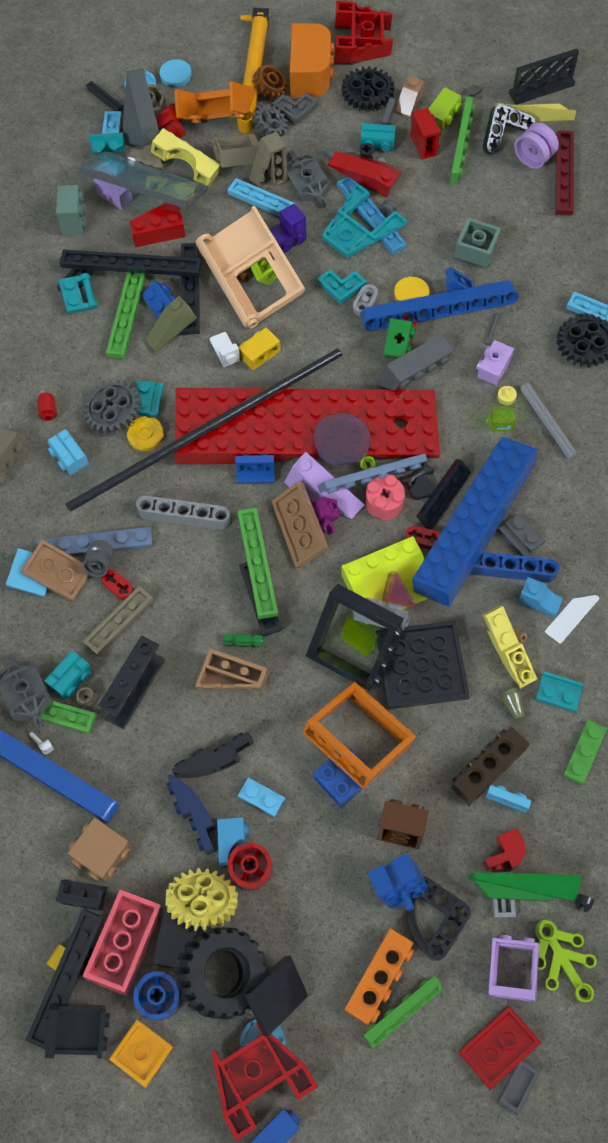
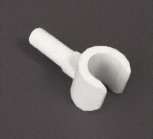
[29,732,54,755]

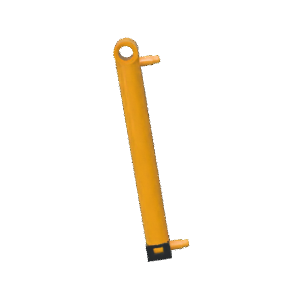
[230,7,270,133]

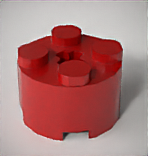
[228,842,272,891]

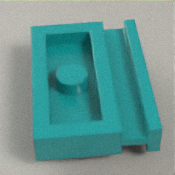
[136,380,164,417]
[535,671,584,713]

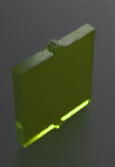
[340,615,378,658]

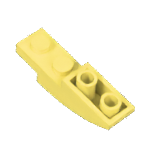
[483,605,537,689]

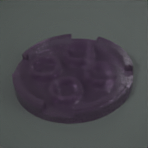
[313,413,371,466]

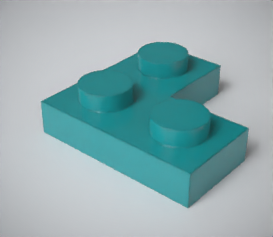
[317,269,367,304]

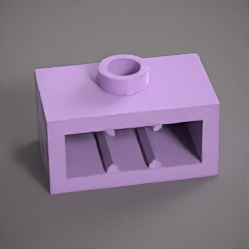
[93,170,133,210]
[476,340,514,386]

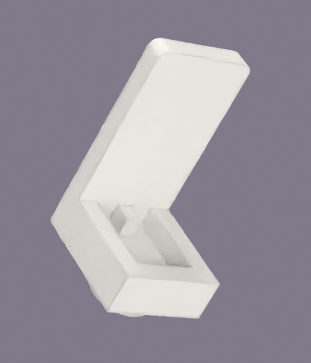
[210,332,240,367]

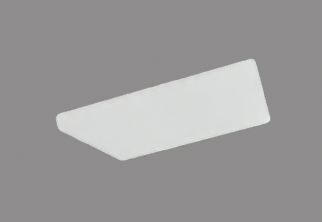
[545,595,599,644]

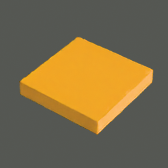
[109,1019,174,1088]

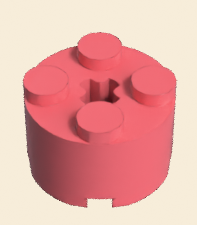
[366,475,405,520]

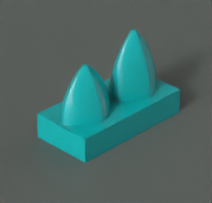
[89,132,125,153]

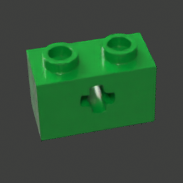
[383,318,416,359]

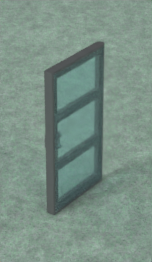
[80,152,208,209]

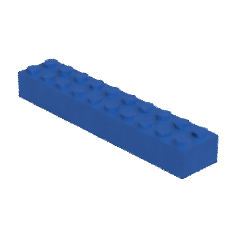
[412,436,537,607]

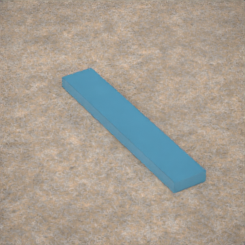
[337,177,407,255]

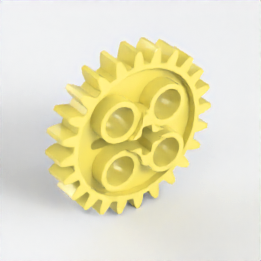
[165,868,238,931]

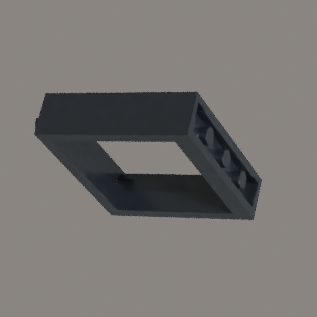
[306,584,404,691]

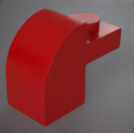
[157,103,186,139]
[483,828,525,873]

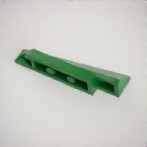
[469,872,582,902]

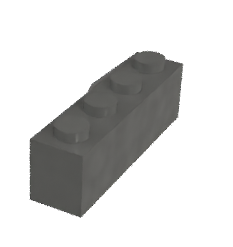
[375,334,454,391]

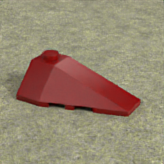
[327,151,402,198]

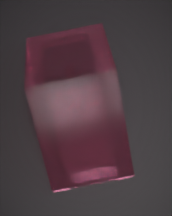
[382,571,416,608]

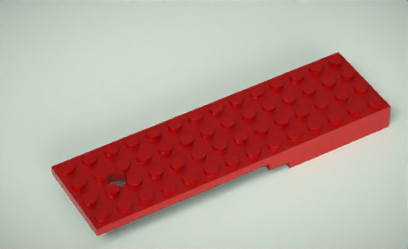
[174,387,440,464]

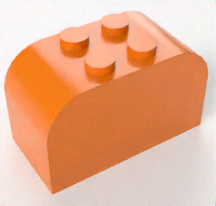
[290,23,334,97]

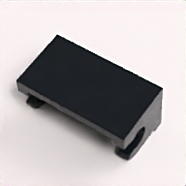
[56,879,108,911]

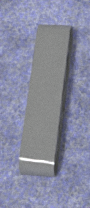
[136,496,231,530]

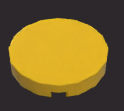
[394,277,429,302]
[127,416,164,451]

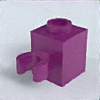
[311,497,340,535]

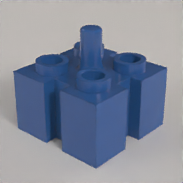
[368,853,429,911]

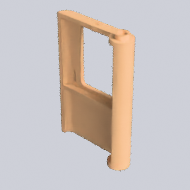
[195,205,305,329]

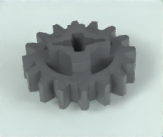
[253,103,288,136]

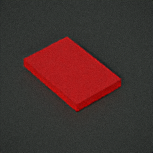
[458,1006,541,1091]

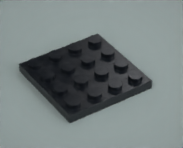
[376,621,470,710]

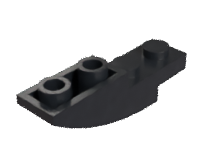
[171,732,254,778]

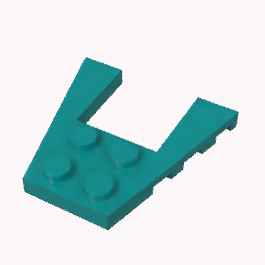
[322,183,407,258]

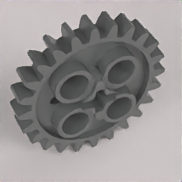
[82,379,142,435]

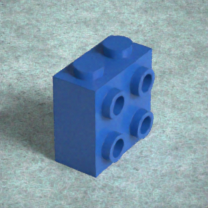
[313,748,367,809]

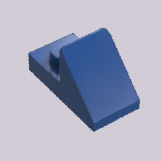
[445,267,474,292]

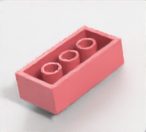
[83,890,163,997]

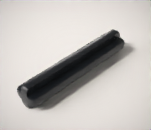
[86,81,123,111]

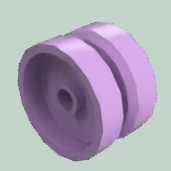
[514,122,559,169]

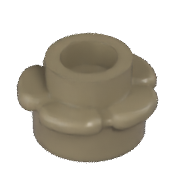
[76,687,96,707]

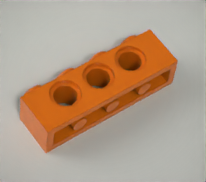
[344,928,415,1026]

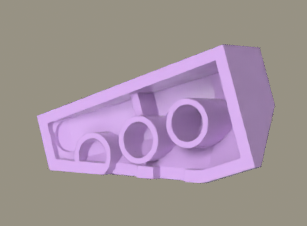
[284,452,365,519]

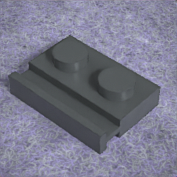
[498,513,546,556]

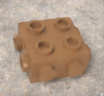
[67,817,132,882]

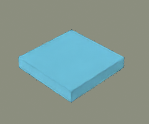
[6,548,47,597]

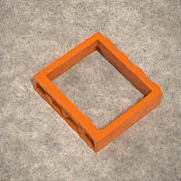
[302,682,416,790]

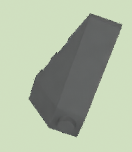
[123,68,159,145]

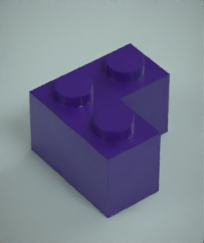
[269,204,306,253]

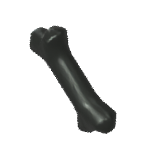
[400,462,434,489]

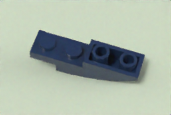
[166,774,215,855]

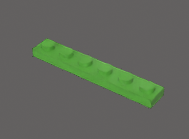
[450,96,475,185]
[106,272,147,359]
[237,508,278,619]

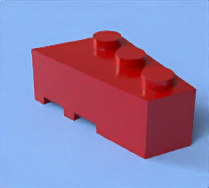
[129,197,186,248]

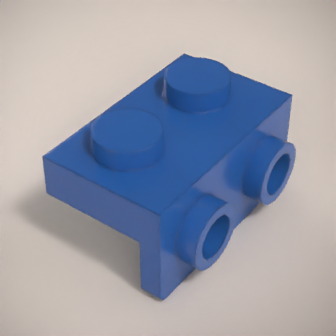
[141,280,176,318]
[235,454,275,484]

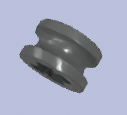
[379,200,397,217]

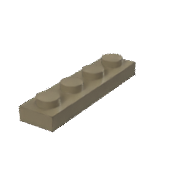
[83,586,154,656]

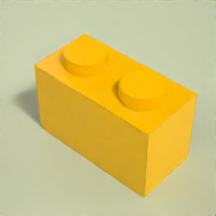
[238,327,281,370]

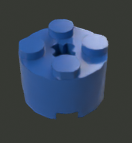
[133,971,182,1021]

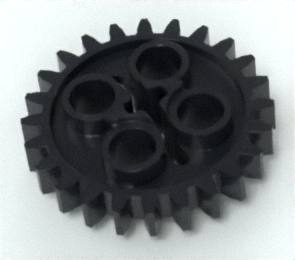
[342,66,394,112]
[556,313,608,368]

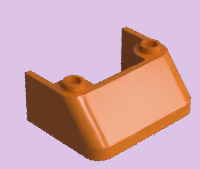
[174,82,255,124]

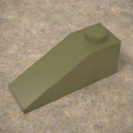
[146,296,197,352]

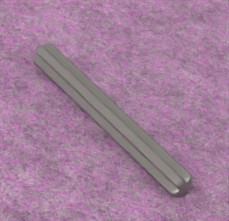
[521,383,577,459]

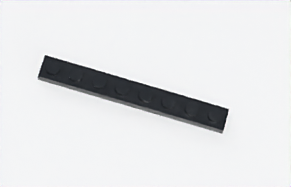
[59,249,202,277]

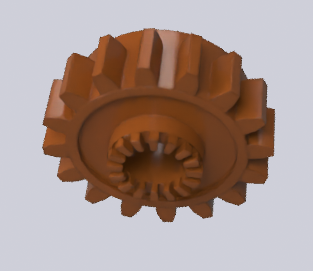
[252,65,288,101]

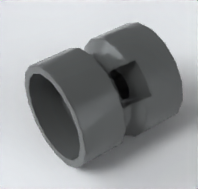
[82,540,114,577]

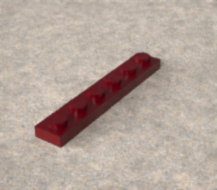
[555,130,574,215]

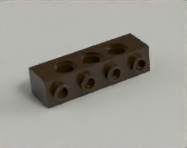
[451,726,530,807]

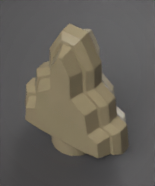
[126,143,168,170]

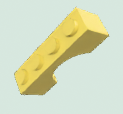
[151,128,220,187]

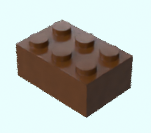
[377,799,429,849]

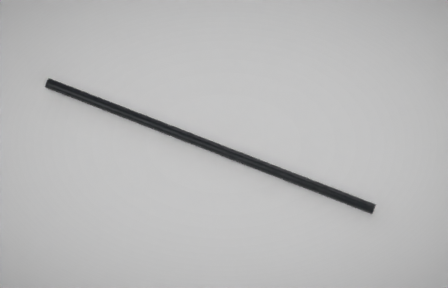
[65,348,342,512]

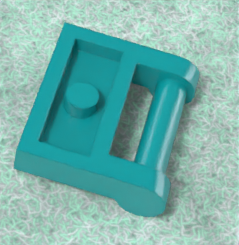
[58,273,99,314]

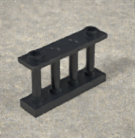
[98,635,165,730]

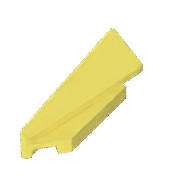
[494,103,576,122]

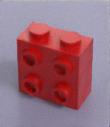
[410,108,441,160]

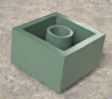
[56,185,87,236]
[454,217,501,268]

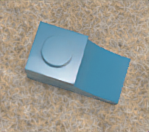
[518,577,563,617]
[217,817,249,867]

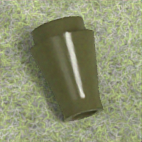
[501,687,525,720]

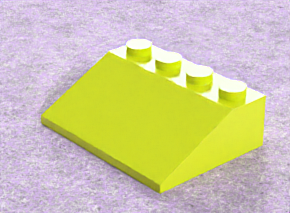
[341,536,429,625]

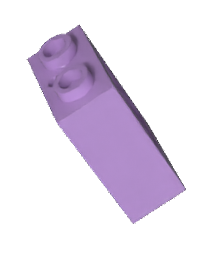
[488,935,539,1002]

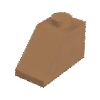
[395,76,424,118]

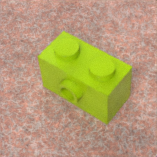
[429,87,462,130]

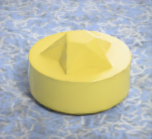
[497,386,517,405]

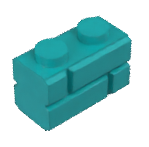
[361,123,396,152]
[44,651,92,700]

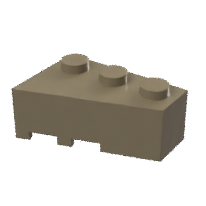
[249,132,287,190]

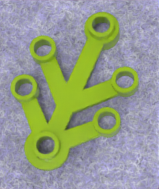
[535,920,597,1003]

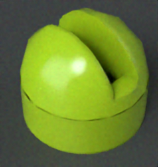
[360,456,376,470]

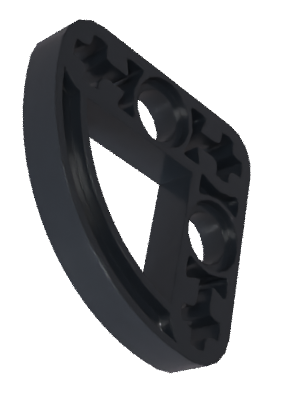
[406,876,471,961]

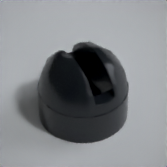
[575,894,594,912]

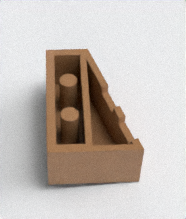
[195,648,270,691]

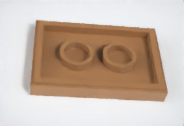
[21,539,89,602]

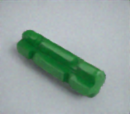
[224,633,263,647]

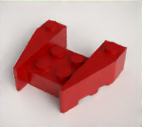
[334,0,393,64]
[212,1023,318,1141]

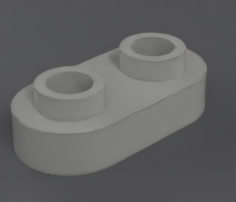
[353,284,378,316]

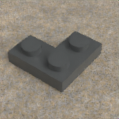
[272,92,318,124]

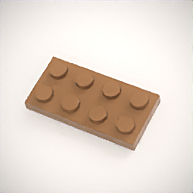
[271,481,329,568]

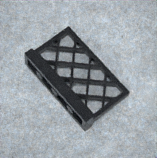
[509,49,579,105]

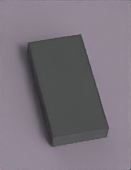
[497,1061,540,1115]

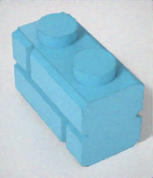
[47,430,89,475]

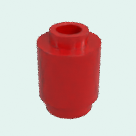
[37,392,57,421]

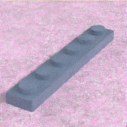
[318,454,427,494]
[35,527,153,556]

